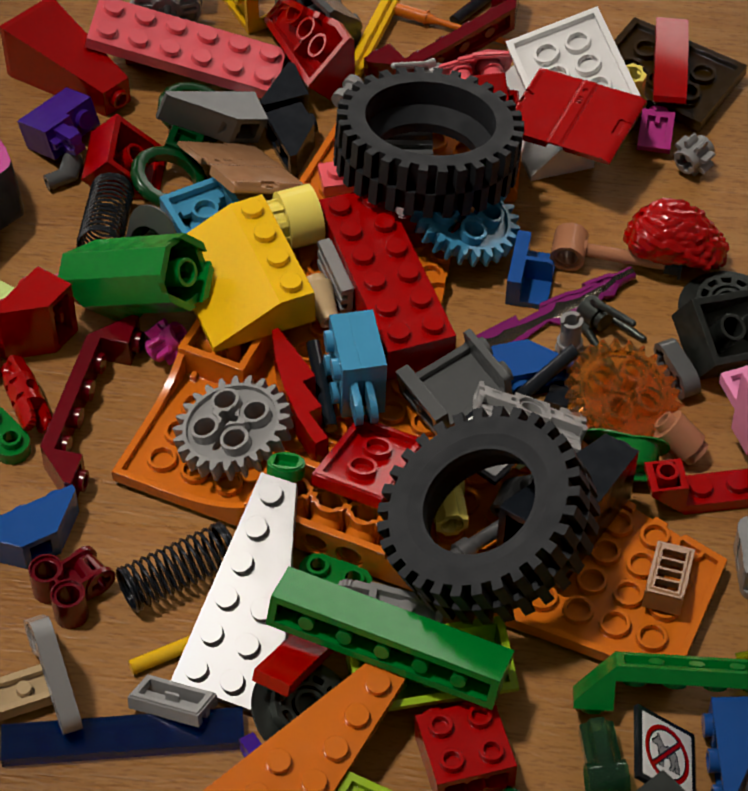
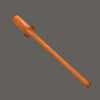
[394,3,510,45]

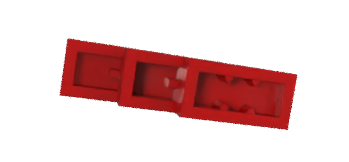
[653,17,689,104]
[272,328,329,463]

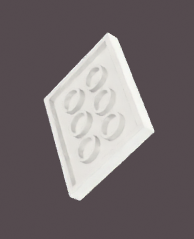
[505,6,641,97]

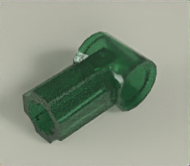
[579,717,631,791]

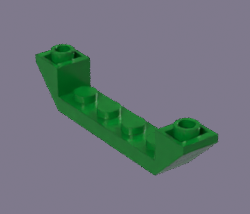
[572,651,748,714]

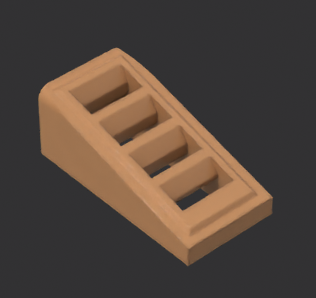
[642,540,696,616]

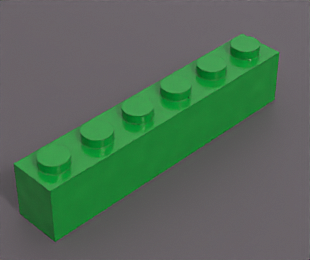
[266,566,515,710]

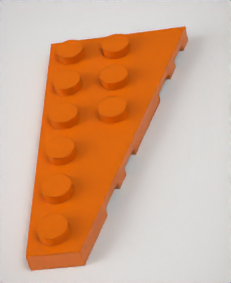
[203,663,405,791]

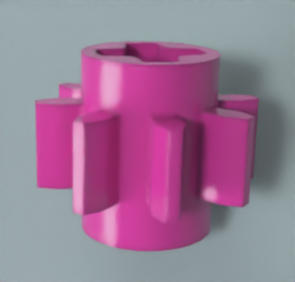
[145,318,187,365]

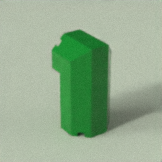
[58,233,214,322]

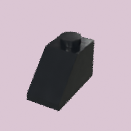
[265,102,318,178]

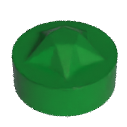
[267,452,305,483]

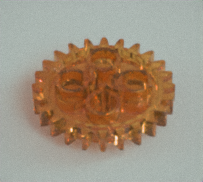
[564,338,681,437]

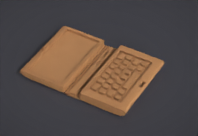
[177,141,304,194]

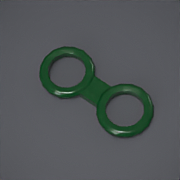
[130,82,219,208]

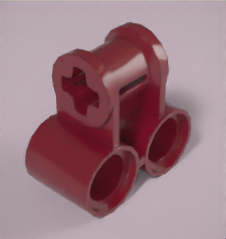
[28,546,116,629]

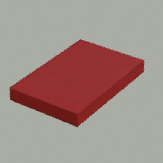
[311,418,421,509]

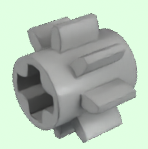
[673,133,716,176]

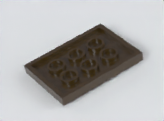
[614,17,747,132]

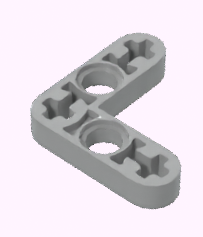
[23,614,83,735]

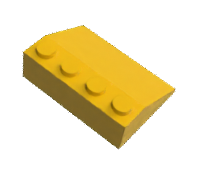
[186,194,315,353]

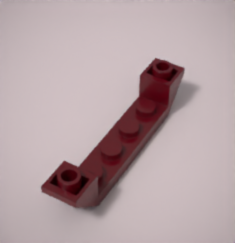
[364,0,519,79]
[40,315,145,498]

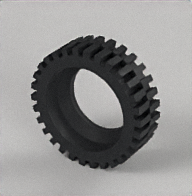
[333,67,524,218]
[377,406,600,625]

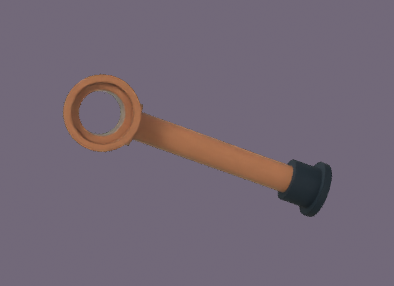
[550,223,683,280]

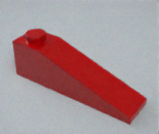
[263,0,355,101]

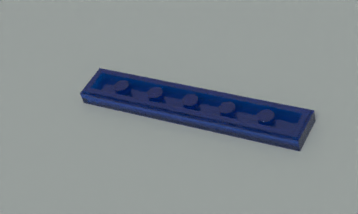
[0,707,244,767]

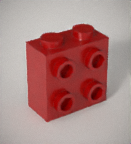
[415,701,517,791]

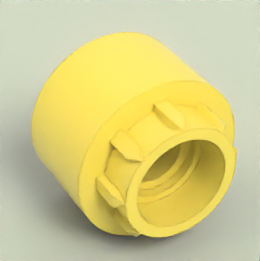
[266,184,326,250]

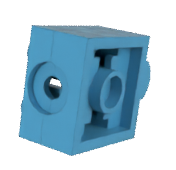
[159,177,239,233]
[323,309,387,427]

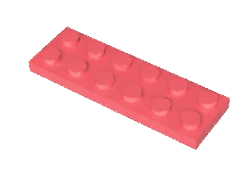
[85,0,286,99]

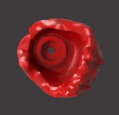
[623,197,729,271]

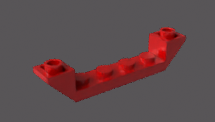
[644,458,748,515]

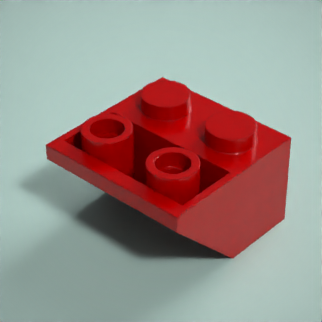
[0,266,78,360]

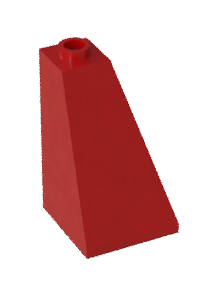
[0,0,131,117]

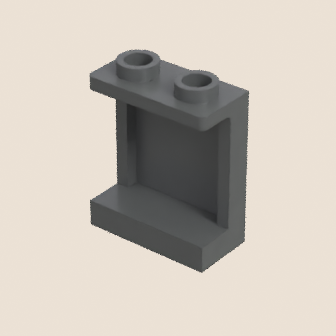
[395,329,513,436]

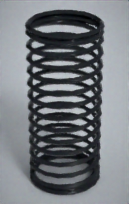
[76,172,134,248]
[116,521,232,613]

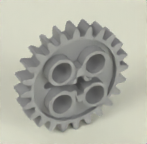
[173,375,294,481]

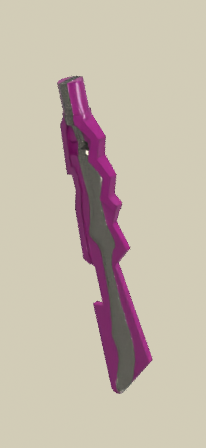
[476,267,636,347]

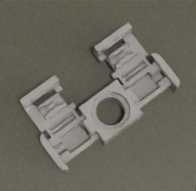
[473,381,588,453]

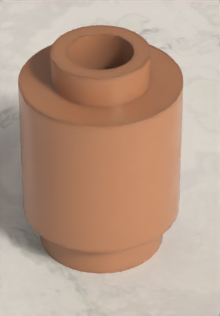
[654,411,708,465]

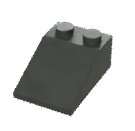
[671,289,748,380]

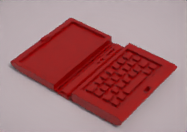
[516,68,647,165]

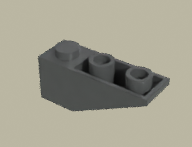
[156,91,268,143]

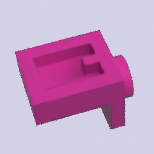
[637,106,675,154]

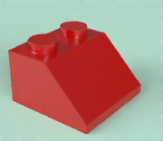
[81,113,165,200]

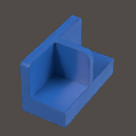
[505,230,555,309]

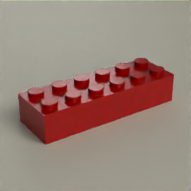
[319,192,456,380]

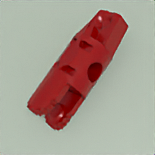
[1,355,52,434]

